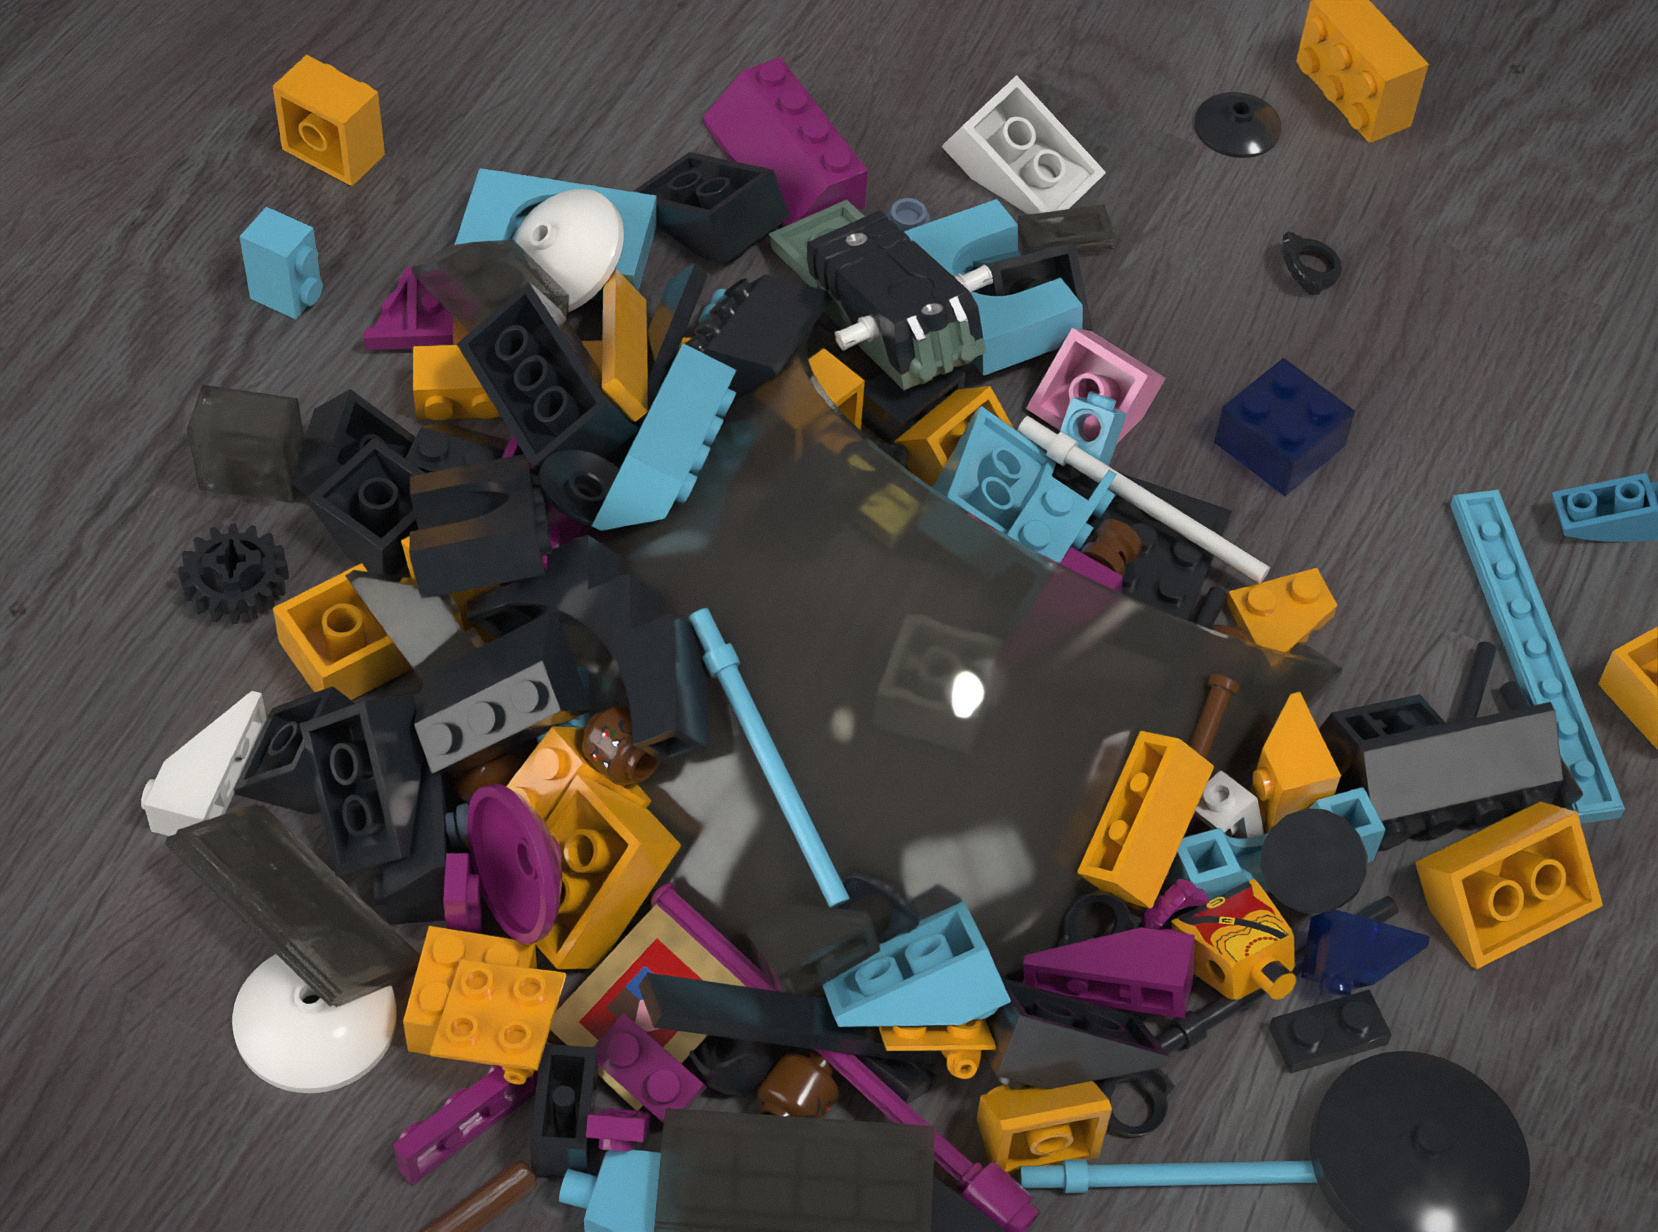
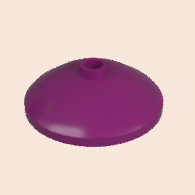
[467,783,562,944]

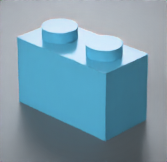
[240,207,323,320]

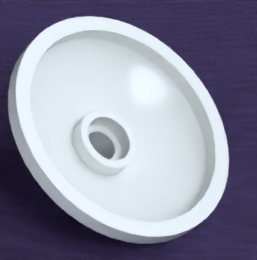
[505,189,624,314]
[232,943,397,1093]

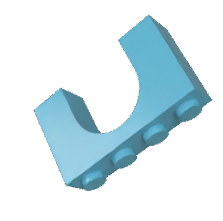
[454,168,657,301]
[904,199,1083,376]

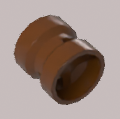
[1080,519,1142,576]

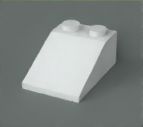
[941,75,1106,227]

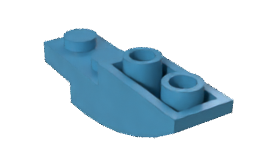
[1552,473,1658,542]

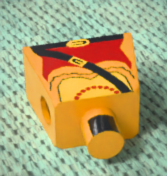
[1171,879,1296,1000]

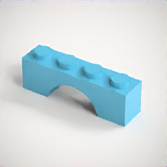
[1166,787,1386,914]

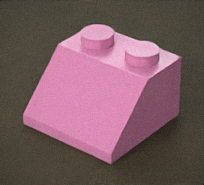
[1026,328,1166,443]

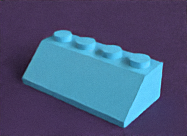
[592,343,736,531]

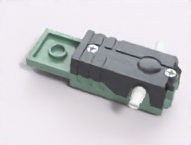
[768,200,993,390]

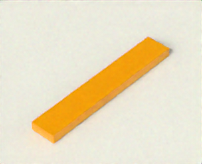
[602,268,648,422]

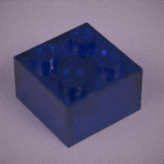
[1214,358,1355,496]

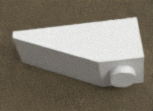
[141,691,267,847]

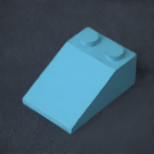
[915,406,1056,581]
[816,901,1011,1027]

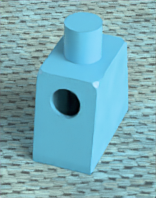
[559,1150,699,1232]

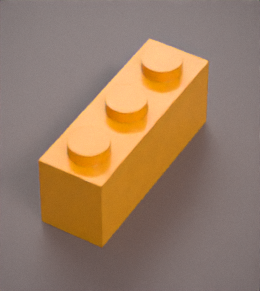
[1077,731,1214,909]

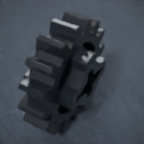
[178,523,289,624]

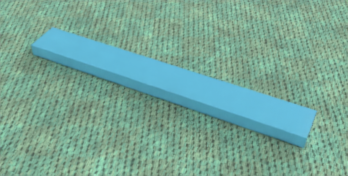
[1450,489,1625,824]

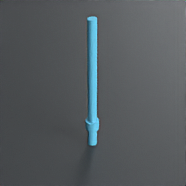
[689,608,850,908]
[1018,1159,1318,1193]

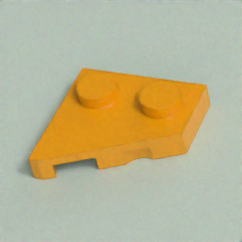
[1226,568,1337,676]

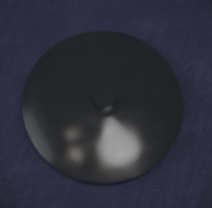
[1310,1051,1531,1232]

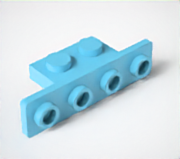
[996,470,1117,630]

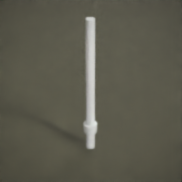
[1018,416,1270,584]

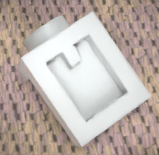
[1194,771,1265,839]

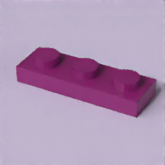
[393,1065,539,1186]

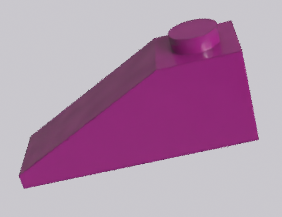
[1023,927,1195,1018]

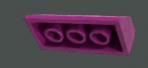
[703,57,868,228]

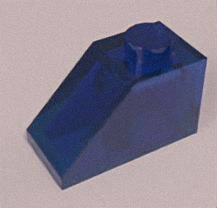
[1301,909,1430,996]

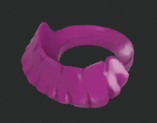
[1141,879,1210,930]

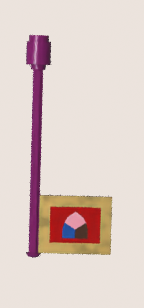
[550,883,1041,1232]

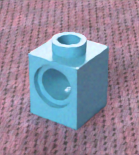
[1060,392,1127,466]

